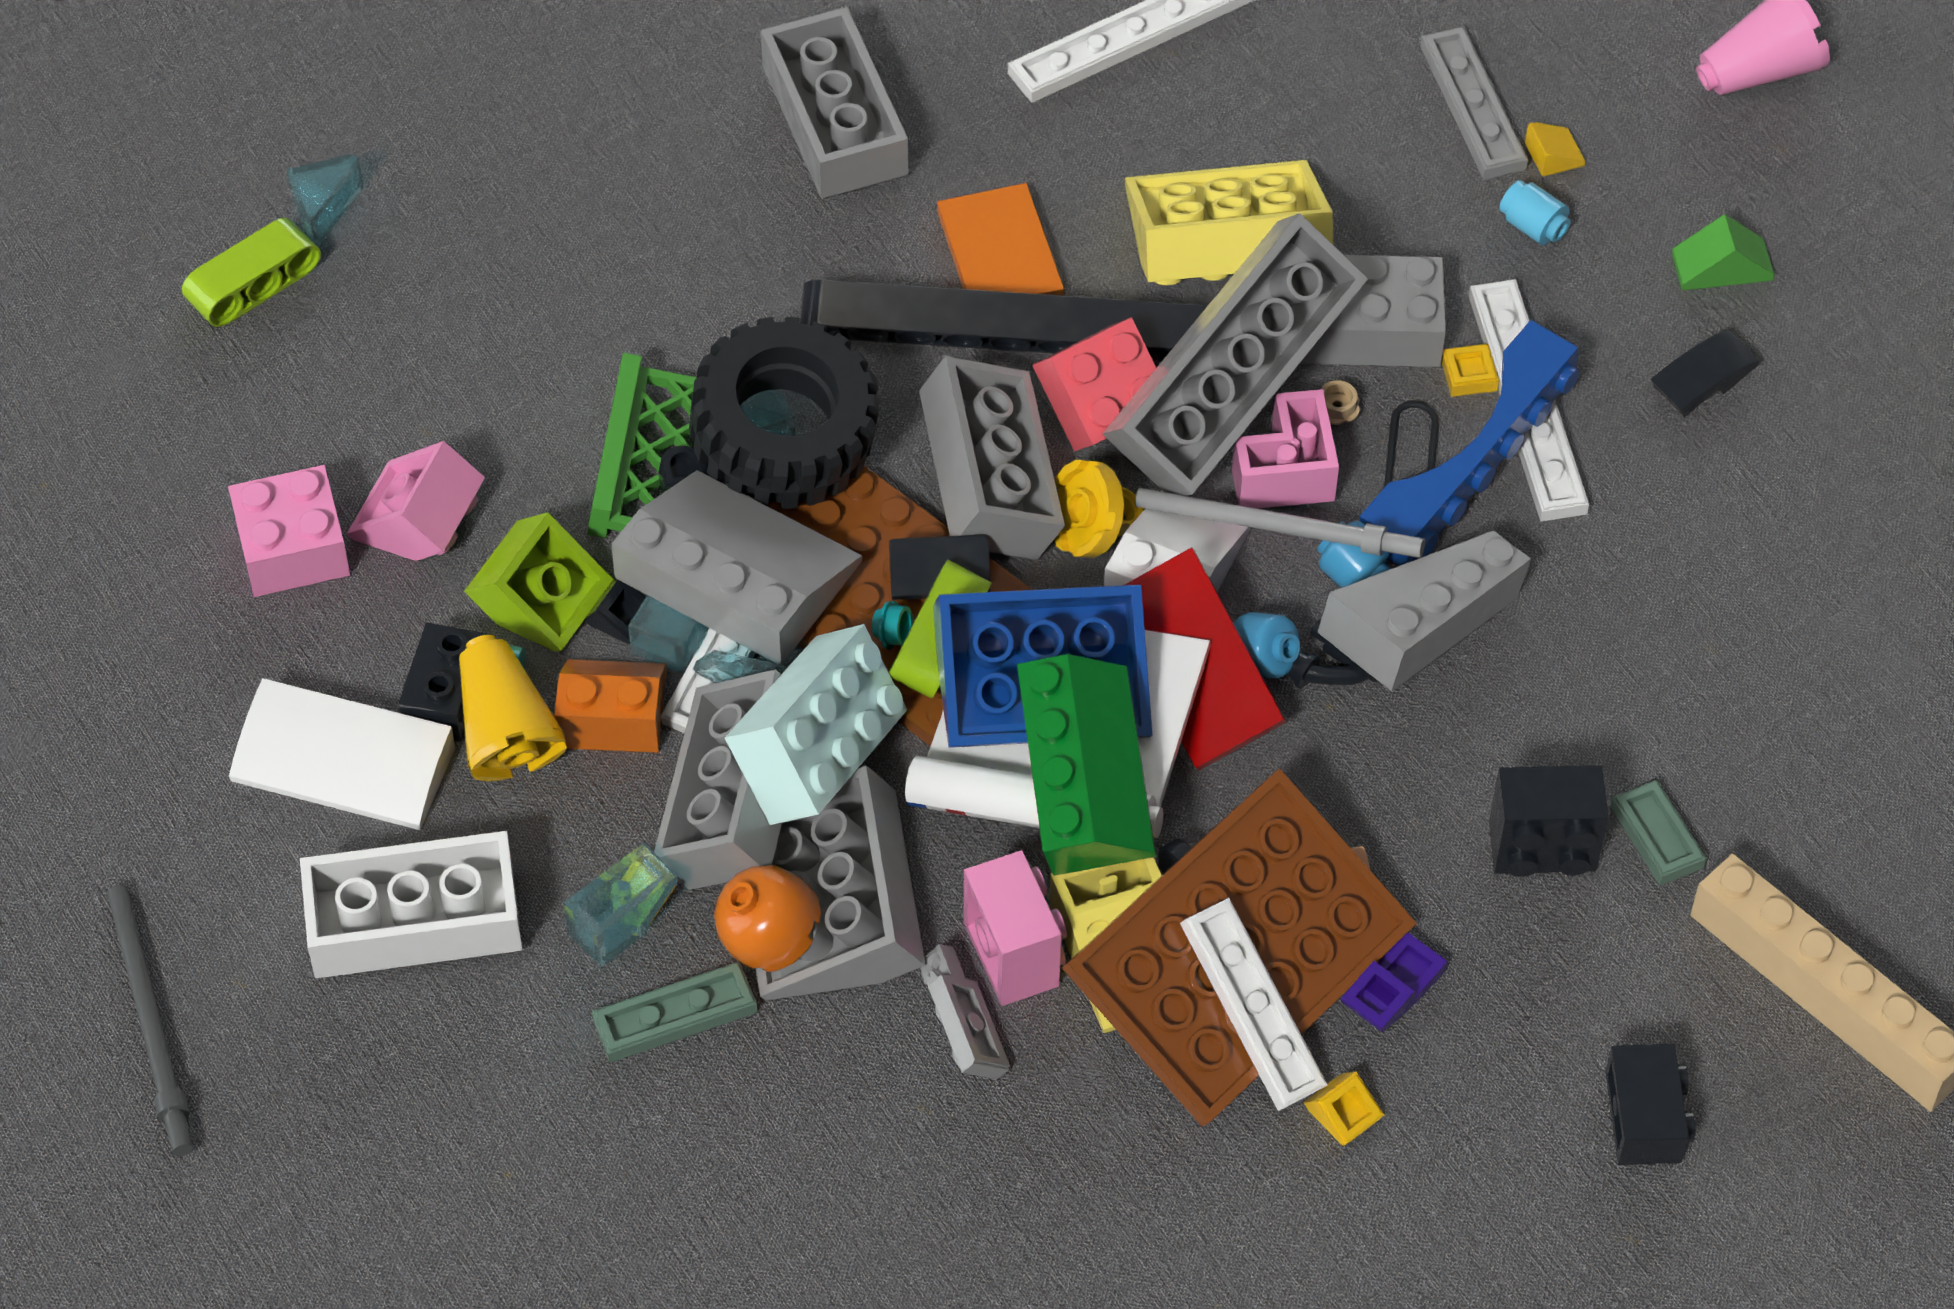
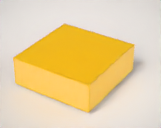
[1441,344,1499,397]

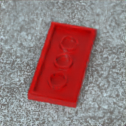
[1125,547,1287,771]

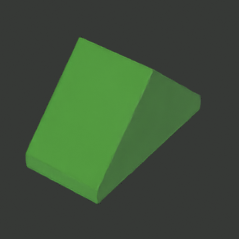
[1671,214,1774,290]

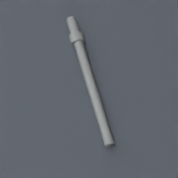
[1135,488,1425,558]

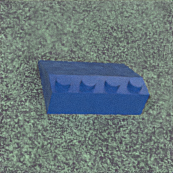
[933,585,1153,748]

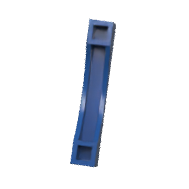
[1360,320,1580,566]

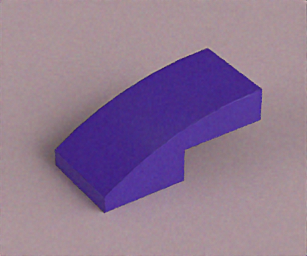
[1341,932,1447,1032]

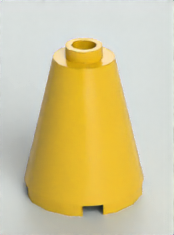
[459,635,567,781]

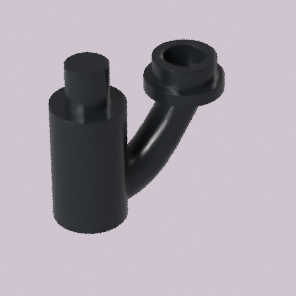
[1288,619,1377,689]

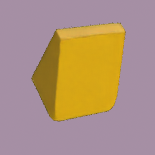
[1525,122,1585,177]
[1303,1072,1385,1146]

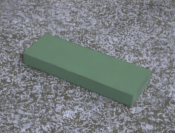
[591,962,758,1063]

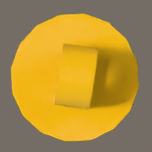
[1054,460,1143,558]

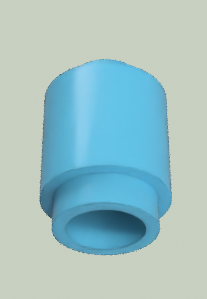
[1499,180,1571,245]

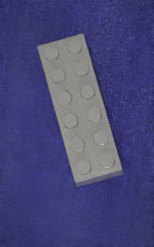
[1102,213,1368,496]

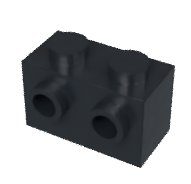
[398,622,484,742]
[1605,1043,1695,1165]

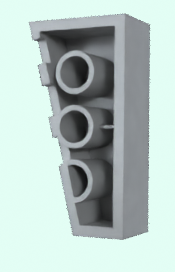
[1318,530,1531,692]

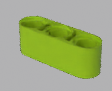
[182,217,321,327]
[889,559,992,699]

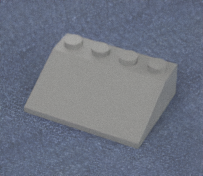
[611,470,862,666]
[756,766,925,1001]

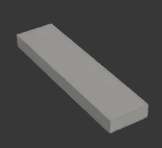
[1420,26,1528,180]

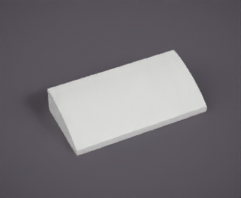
[229,678,455,830]

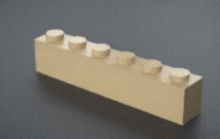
[1690,853,1954,1112]

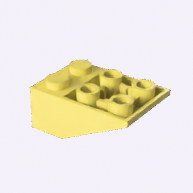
[1049,857,1162,1034]

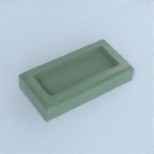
[1610,780,1707,886]

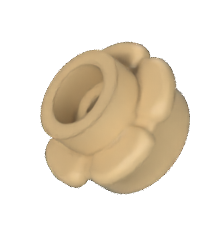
[1321,380,1360,425]

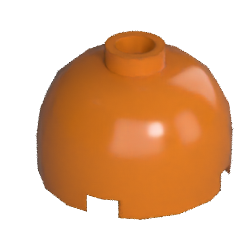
[714,865,821,972]

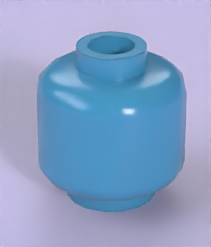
[1317,521,1390,588]
[1234,612,1300,679]

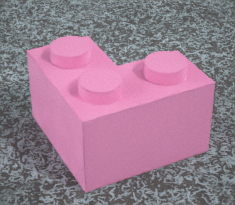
[1232,389,1339,509]

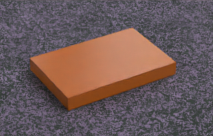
[937,183,1064,296]

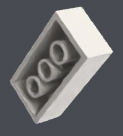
[300,831,523,979]

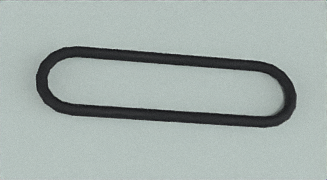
[1384,401,1439,488]

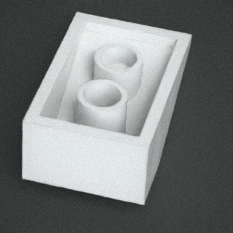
[1104,490,1251,591]

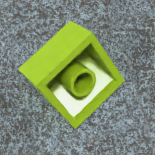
[464,512,614,652]

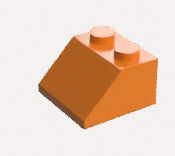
[554,659,667,753]

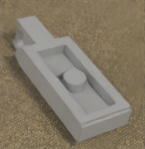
[920,944,1010,1080]

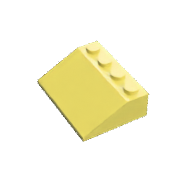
[1125,160,1333,285]

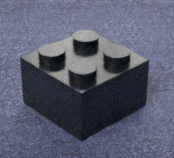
[1489,765,1609,877]

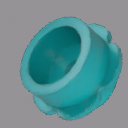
[872,601,913,650]

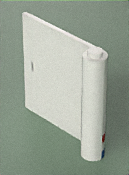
[905,630,1211,838]

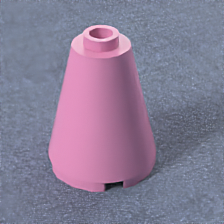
[1696,0,1830,95]

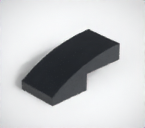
[1651,329,1760,418]

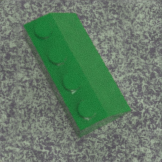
[1017,654,1156,876]

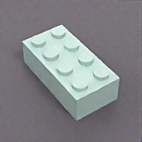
[725,624,907,825]

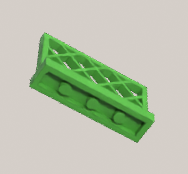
[587,352,697,538]

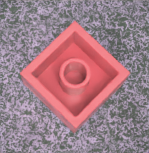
[1032,317,1156,451]

